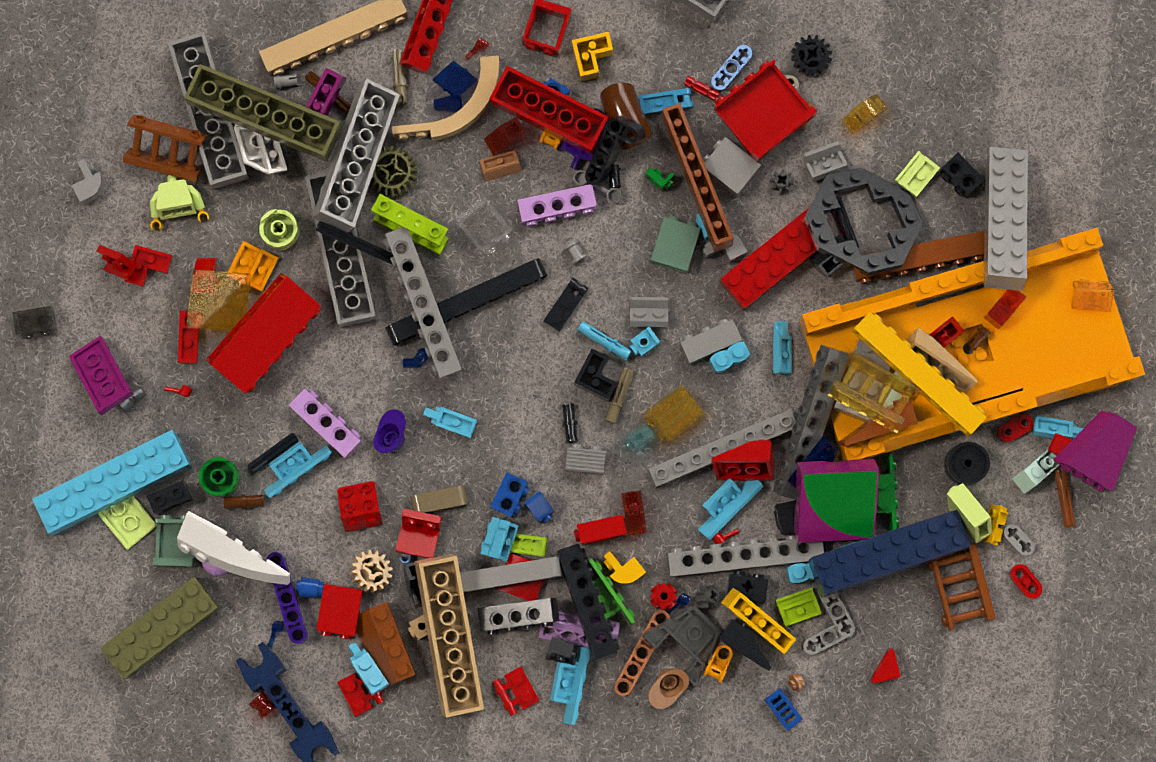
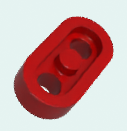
[997,413,1034,443]
[1009,564,1042,599]

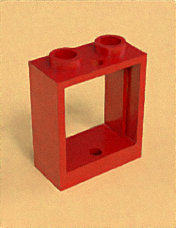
[522,0,572,56]
[574,514,627,546]

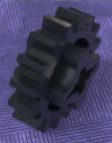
[791,35,832,77]

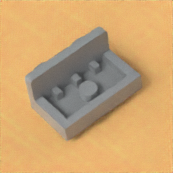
[803,142,848,182]

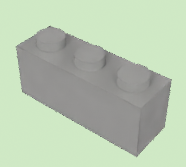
[680,319,742,365]

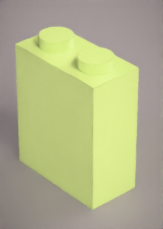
[947,483,992,543]

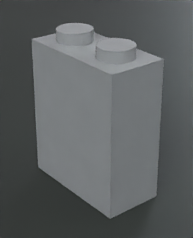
[703,137,761,198]

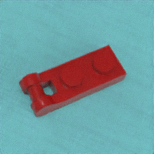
[178,310,200,364]

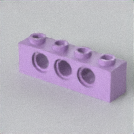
[517,184,597,227]
[289,389,362,459]

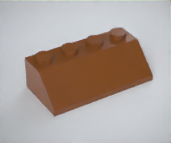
[357,602,417,687]

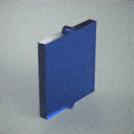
[433,61,477,99]

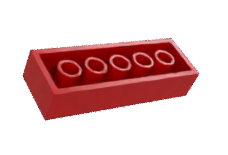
[489,66,609,155]
[719,208,817,311]

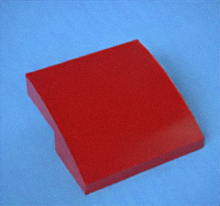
[497,553,545,601]

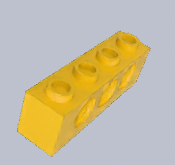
[721,588,796,654]

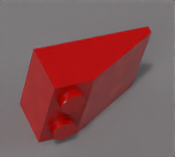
[712,439,775,480]

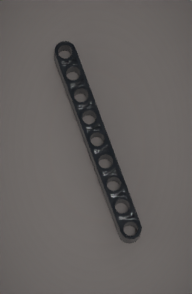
[385,258,548,346]

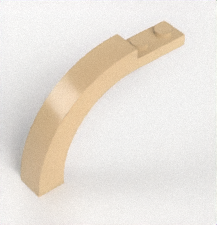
[392,55,500,141]

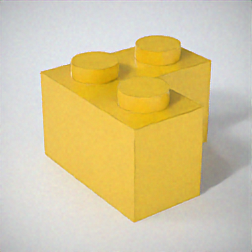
[572,32,613,82]

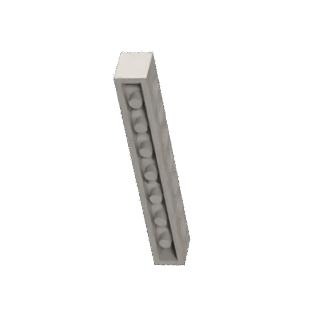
[384,227,462,379]
[648,409,796,488]
[667,535,824,577]

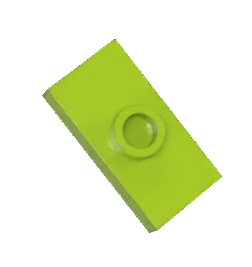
[510,534,548,558]

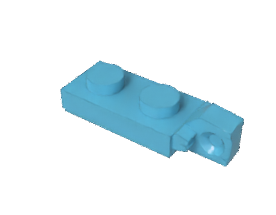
[773,321,792,375]
[423,407,477,439]
[1033,416,1084,440]
[348,643,389,696]

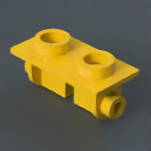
[981,504,1008,546]

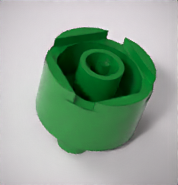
[198,457,240,498]

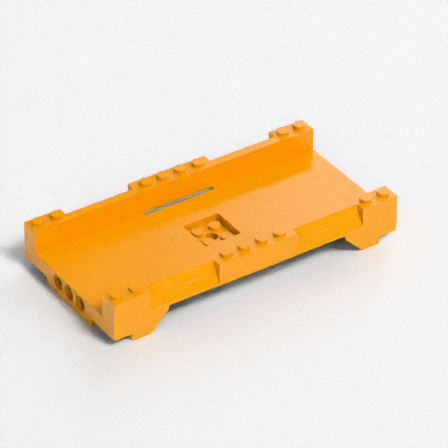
[799,228,1145,461]

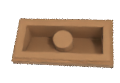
[479,150,522,181]

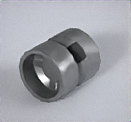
[119,375,147,411]

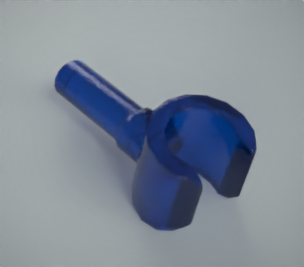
[666,593,691,614]
[268,621,284,647]

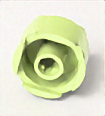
[259,209,300,251]

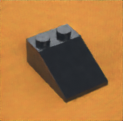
[718,618,771,671]

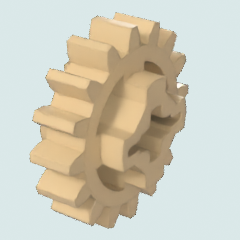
[350,550,393,593]

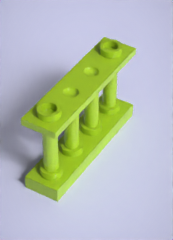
[371,194,449,256]

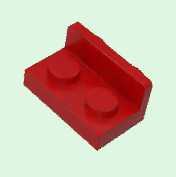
[96,245,137,280]

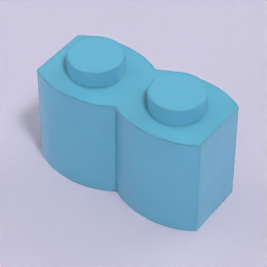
[709,342,750,374]
[786,563,815,584]

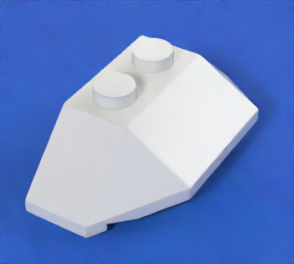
[233,124,287,175]

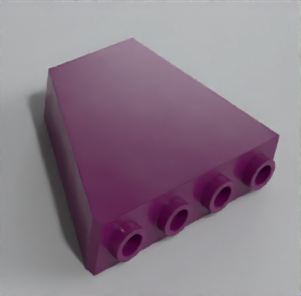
[1054,411,1137,492]

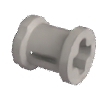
[563,240,587,265]

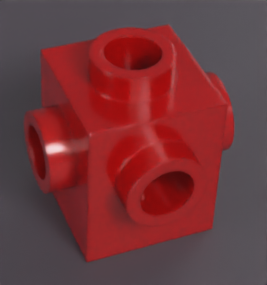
[650,583,677,610]

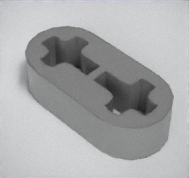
[1003,524,1035,556]

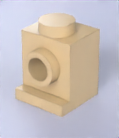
[408,615,427,640]

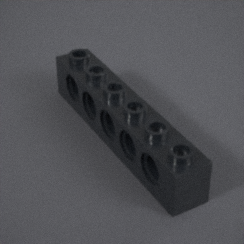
[556,543,619,664]

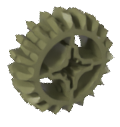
[370,146,418,197]

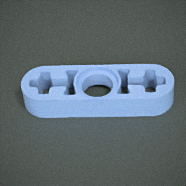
[711,45,752,92]

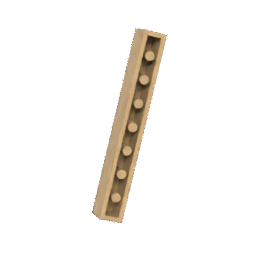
[259,0,408,76]

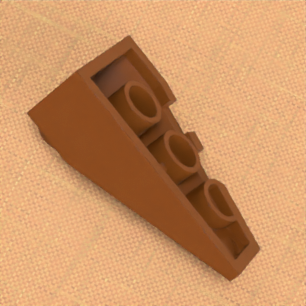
[839,398,918,446]

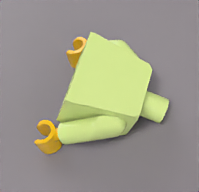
[150,175,209,230]

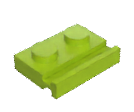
[775,587,822,627]

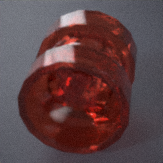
[249,692,276,719]

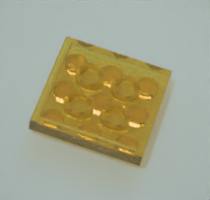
[187,270,251,330]

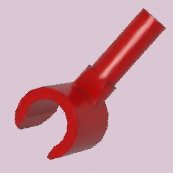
[164,384,193,397]
[712,529,739,544]

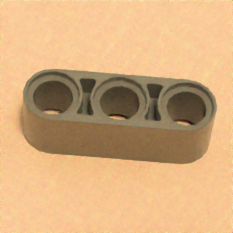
[410,485,468,513]

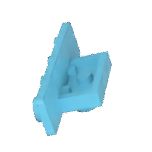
[264,442,332,498]
[698,478,763,540]
[550,646,590,725]

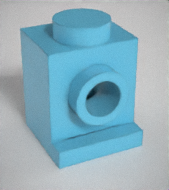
[629,327,660,357]

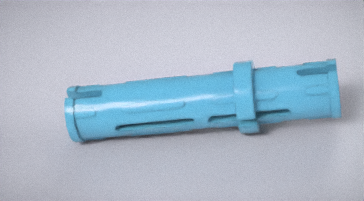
[577,321,632,361]

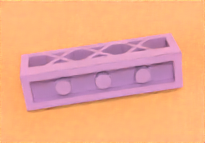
[539,611,620,647]

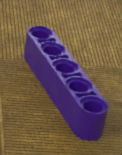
[266,552,308,644]

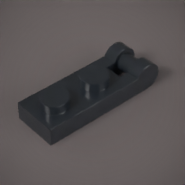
[543,278,589,332]

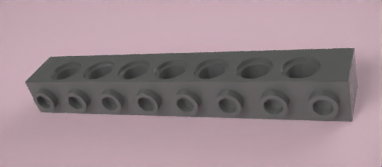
[773,345,849,500]

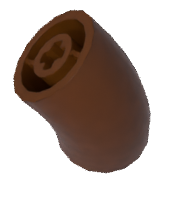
[600,82,653,150]

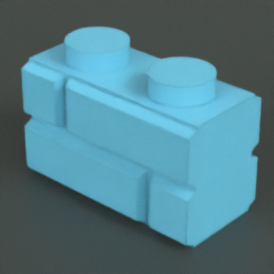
[480,517,519,562]

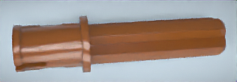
[1054,470,1075,527]

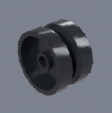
[944,441,990,486]

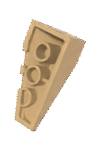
[906,328,978,394]

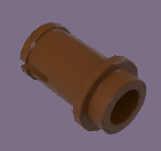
[966,326,990,351]

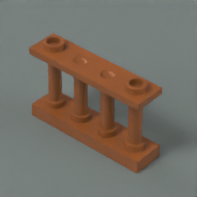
[123,115,207,182]
[927,543,996,630]

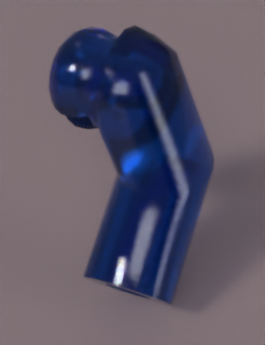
[403,348,428,368]

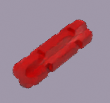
[684,76,720,101]

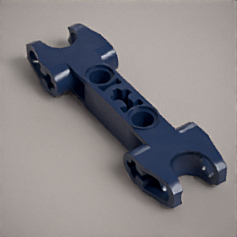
[236,642,340,762]

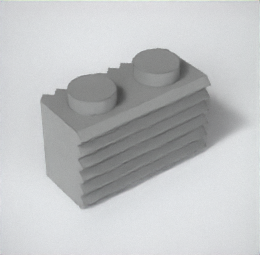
[565,444,606,475]

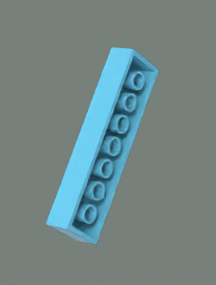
[32,430,192,536]

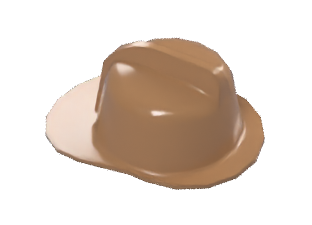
[648,668,689,709]

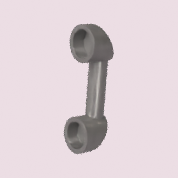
[573,170,622,203]

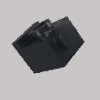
[545,637,576,663]

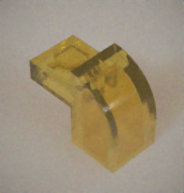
[841,94,888,135]

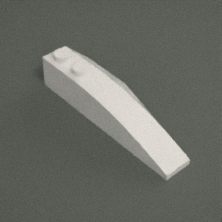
[177,511,290,585]

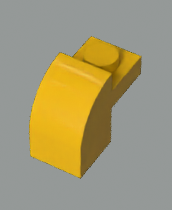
[603,551,646,584]

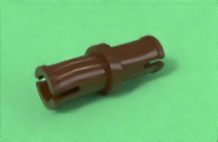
[224,494,264,510]

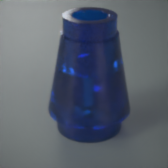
[434,94,462,112]

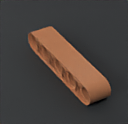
[614,610,670,696]

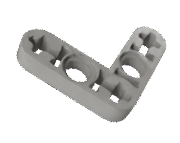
[803,593,855,655]

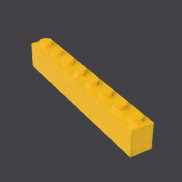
[852,312,987,437]

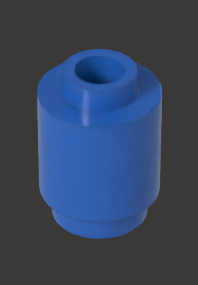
[296,577,325,599]

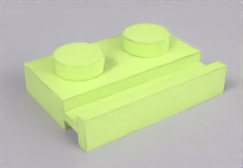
[895,151,940,198]

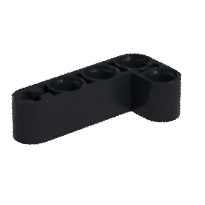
[585,116,646,185]

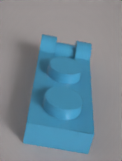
[638,88,694,115]

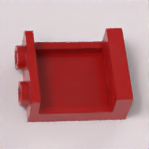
[316,584,364,640]

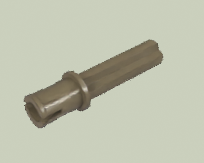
[393,49,408,105]
[605,368,633,424]

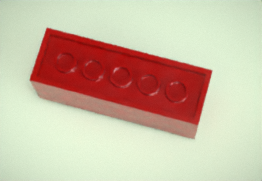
[205,273,321,394]

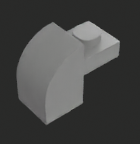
[72,159,104,205]
[702,233,747,263]

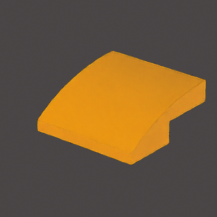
[226,241,279,292]

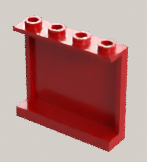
[714,59,817,162]

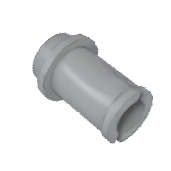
[274,74,298,90]

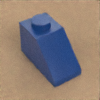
[524,491,554,523]

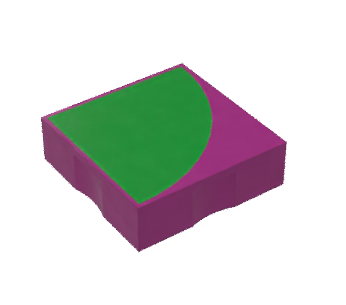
[794,459,879,543]

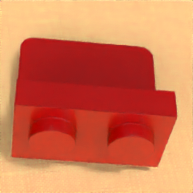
[337,481,383,532]

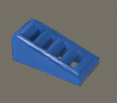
[764,688,803,731]

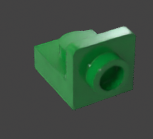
[645,167,675,191]

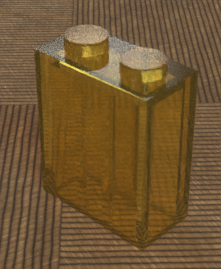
[644,384,705,444]

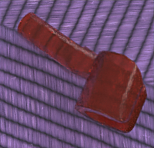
[465,39,489,60]

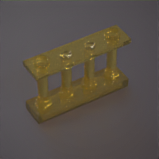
[827,352,921,433]

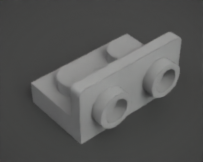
[630,297,668,327]

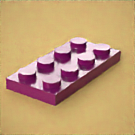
[69,335,134,416]

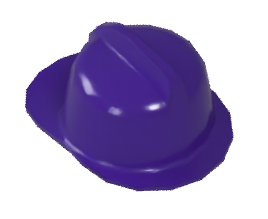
[373,409,406,453]

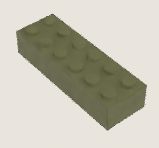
[100,577,220,679]

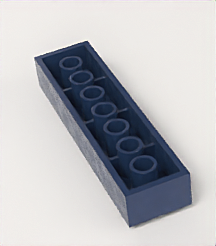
[808,510,971,598]

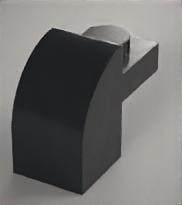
[404,562,422,609]

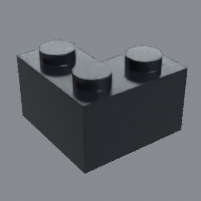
[574,349,617,402]

